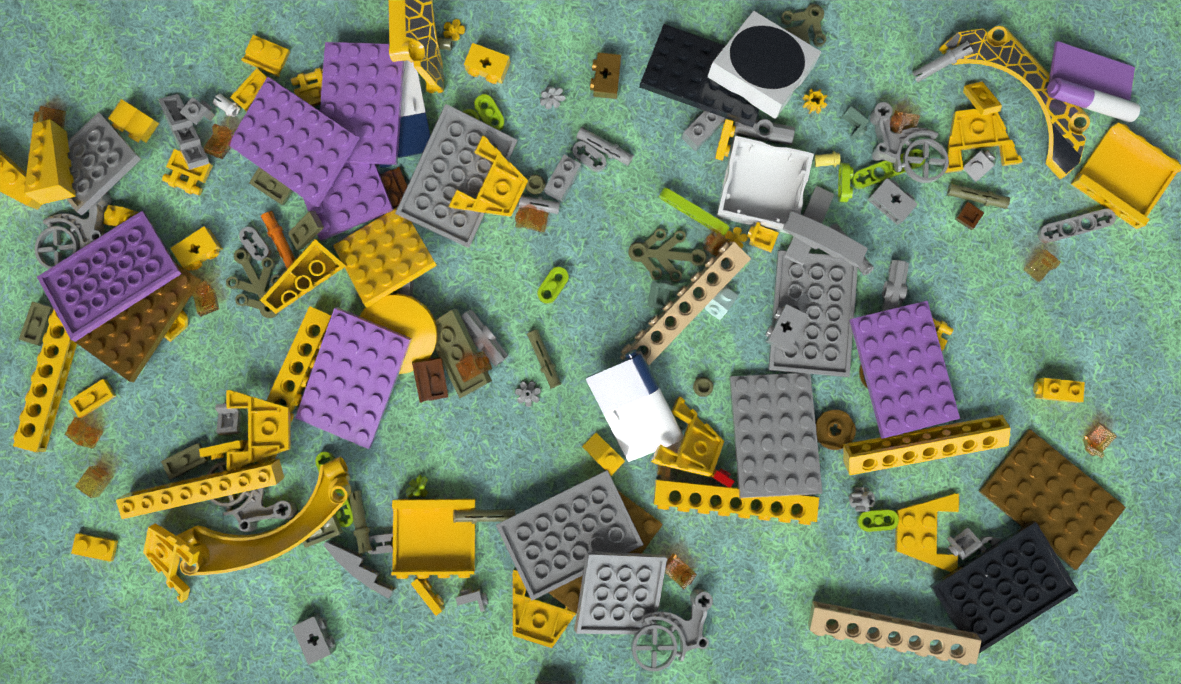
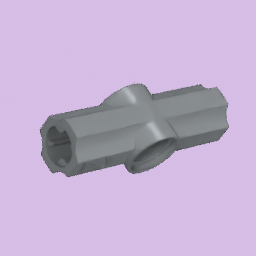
[734,119,795,145]
[881,260,909,312]
[461,309,509,367]

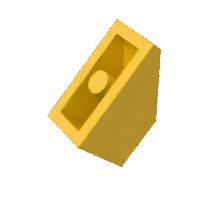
[582,433,625,476]

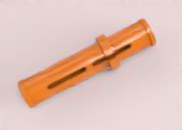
[261,211,296,269]

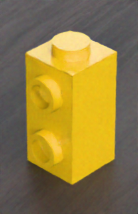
[1033,378,1085,403]

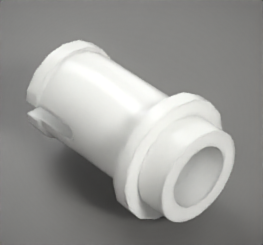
[213,94,240,117]

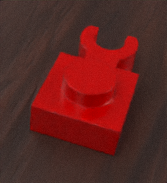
[710,468,734,488]

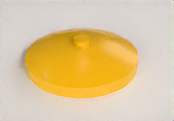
[360,294,438,374]

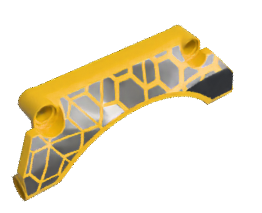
[388,0,444,93]
[938,25,1090,179]

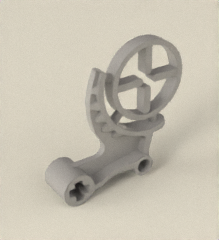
[869,102,949,183]
[35,192,112,269]
[207,461,298,532]
[631,589,713,671]

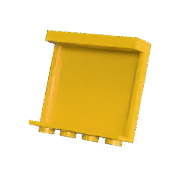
[1071,122,1181,229]
[391,499,475,579]

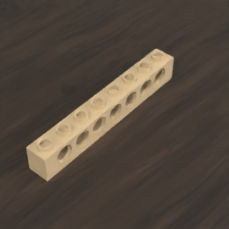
[620,242,751,366]
[808,601,981,665]

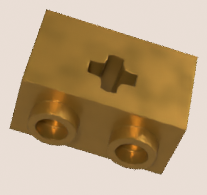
[590,53,621,99]

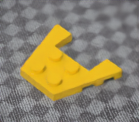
[945,109,1023,173]
[448,136,528,217]
[226,390,291,471]
[651,396,725,476]
[895,493,959,572]
[143,523,200,603]
[513,570,576,648]

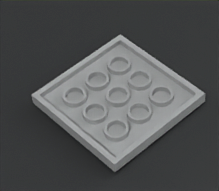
[67,112,141,215]
[574,551,667,635]

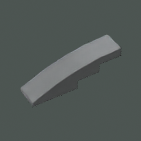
[158,94,209,170]
[784,186,834,265]
[782,211,868,267]
[324,540,396,599]

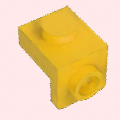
[103,205,139,227]
[747,222,779,252]
[164,310,188,342]

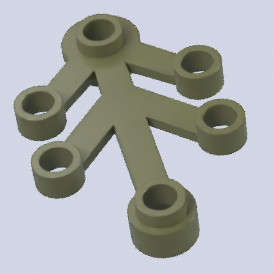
[781,4,826,47]
[628,228,706,282]
[226,248,280,318]

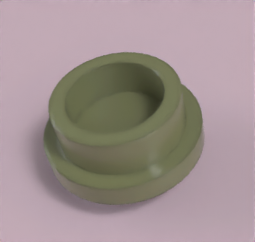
[526,174,545,195]
[693,377,713,397]

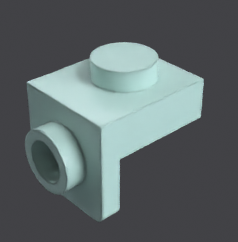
[705,286,739,320]

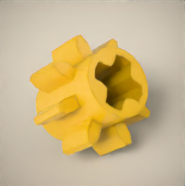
[802,89,827,114]

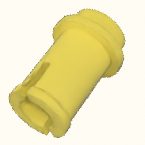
[814,151,840,167]

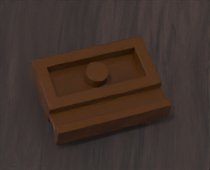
[380,167,407,208]
[412,357,448,403]

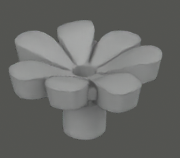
[540,86,565,109]
[515,381,541,407]

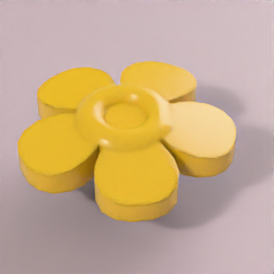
[443,19,465,41]
[725,227,748,249]

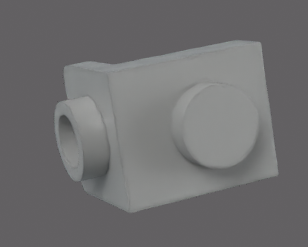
[180,97,215,125]
[963,149,996,182]
[215,402,241,435]
[947,528,983,560]
[456,588,489,612]

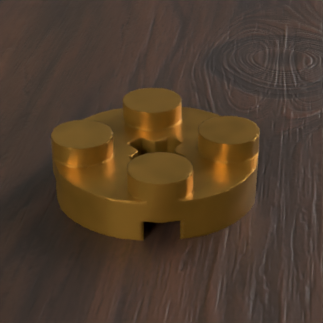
[815,410,856,450]

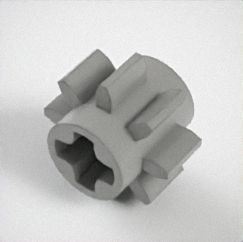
[849,487,875,512]

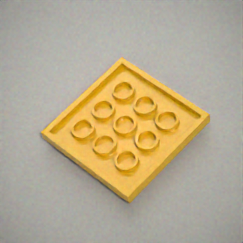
[333,207,437,307]

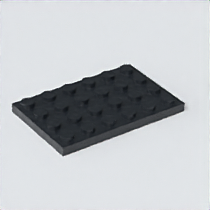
[639,24,759,128]
[930,521,1078,653]

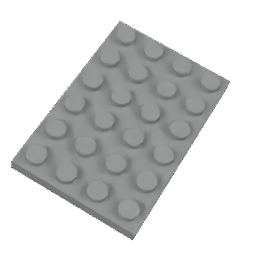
[395,104,518,248]
[768,251,858,377]
[729,373,822,498]
[496,470,643,600]

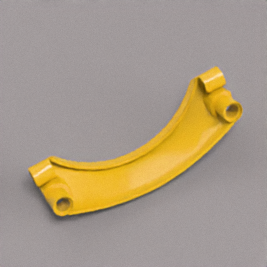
[176,456,351,576]

